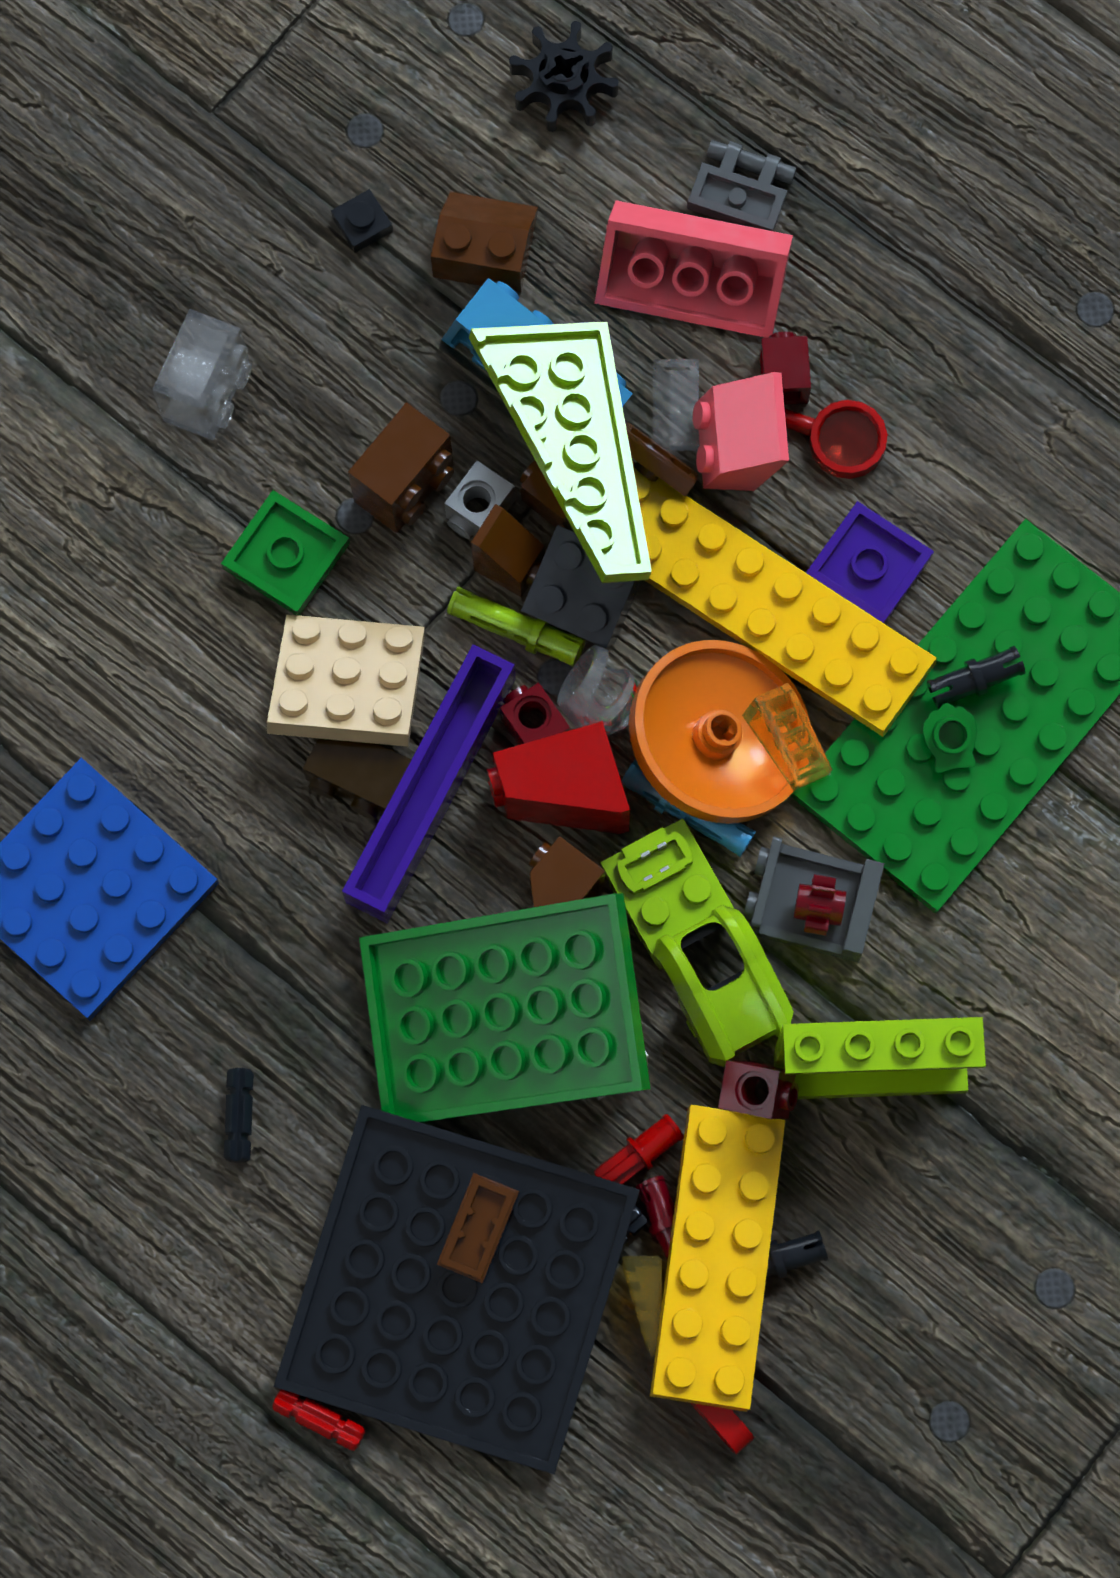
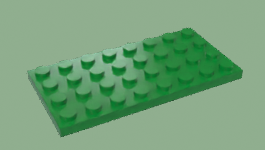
[790,518,1120,914]

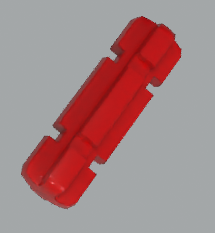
[272,1389,365,1451]

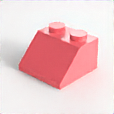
[693,372,789,491]

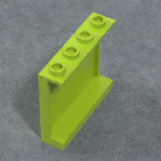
[773,1017,986,1099]

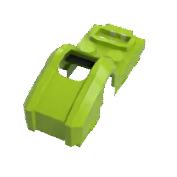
[600,818,794,1067]

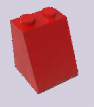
[487,721,630,834]

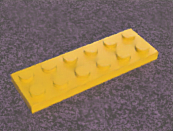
[650,1104,785,1412]

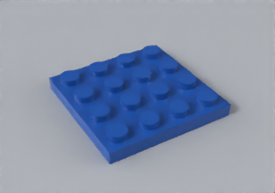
[0,757,219,1021]

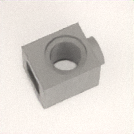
[444,460,515,539]

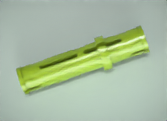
[447,586,586,667]

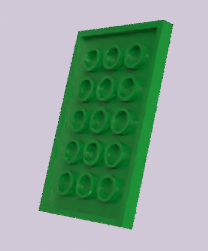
[359,893,651,1123]

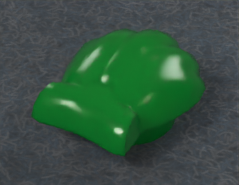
[923,703,977,773]

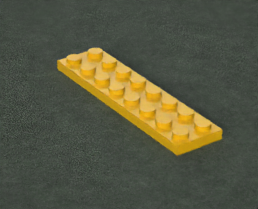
[632,461,937,737]

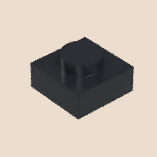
[331,189,393,253]

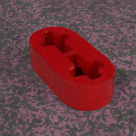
[690,1403,755,1455]

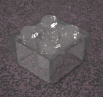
[152,309,252,441]

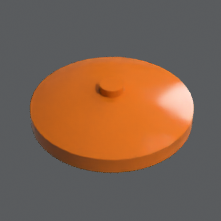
[629,640,812,824]

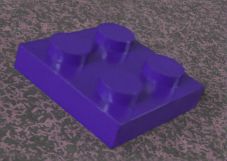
[806,501,934,624]

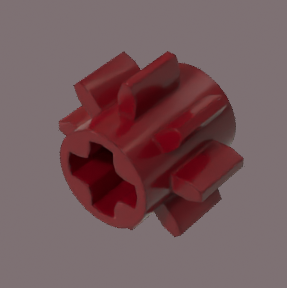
[793,874,847,936]

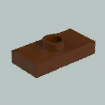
[625,422,699,496]
[437,1173,520,1283]

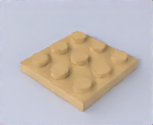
[267,614,425,747]

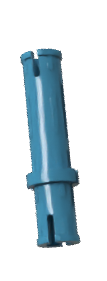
[621,759,756,857]

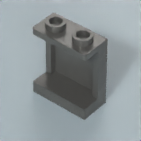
[743,836,885,963]

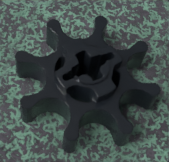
[509,21,619,132]

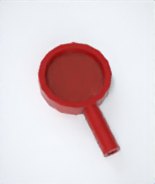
[785,400,888,479]

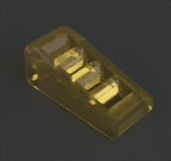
[742,683,833,791]
[622,1256,662,1359]

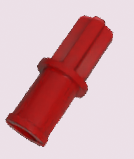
[594,1114,684,1184]

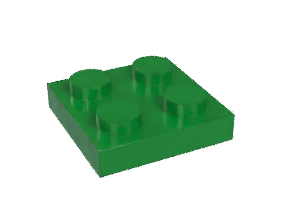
[221,490,350,616]

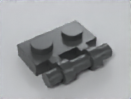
[687,140,797,231]

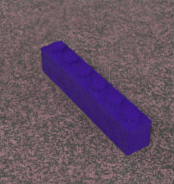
[342,644,516,924]

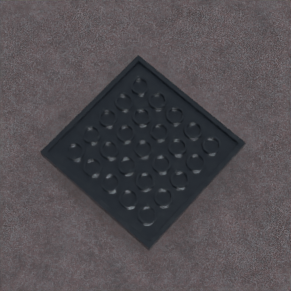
[273,1105,640,1474]

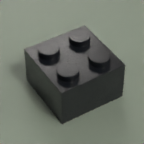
[521,522,651,648]

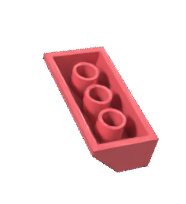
[594,200,793,338]

